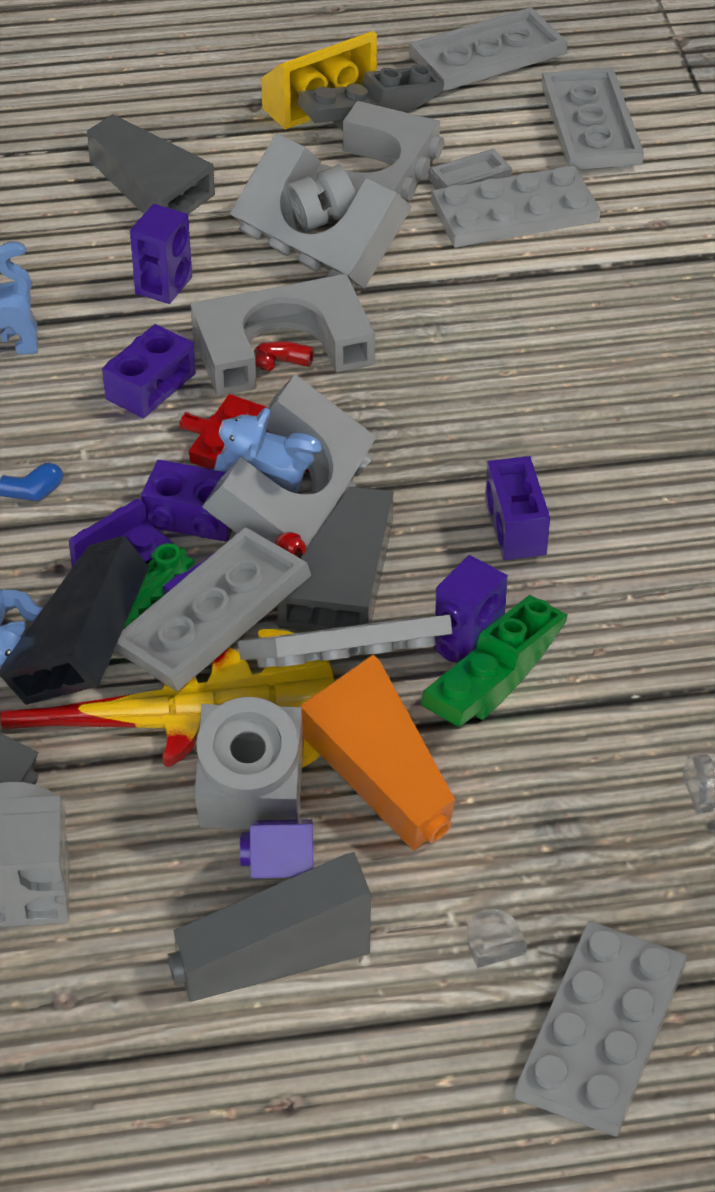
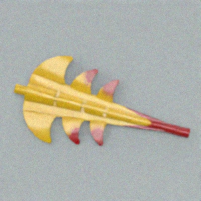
[1,629,334,768]

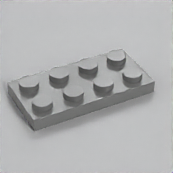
[409,7,567,91]
[542,68,644,171]
[431,165,601,248]
[115,527,311,692]
[238,615,452,668]
[514,920,687,1137]

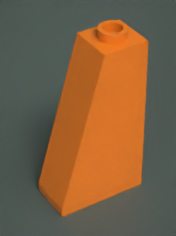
[300,655,455,851]

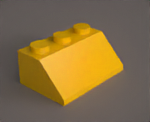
[261,31,377,130]

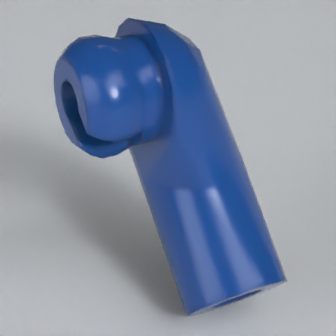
[0,463,63,501]

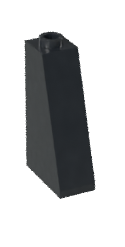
[0,535,149,705]

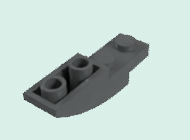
[297,65,444,132]

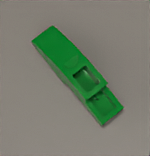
[420,594,568,727]

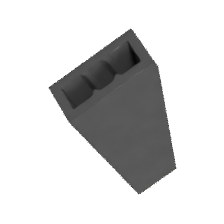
[87,114,215,214]
[277,486,394,631]
[167,852,371,1002]

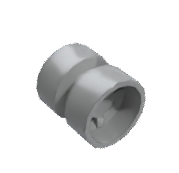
[287,164,356,232]

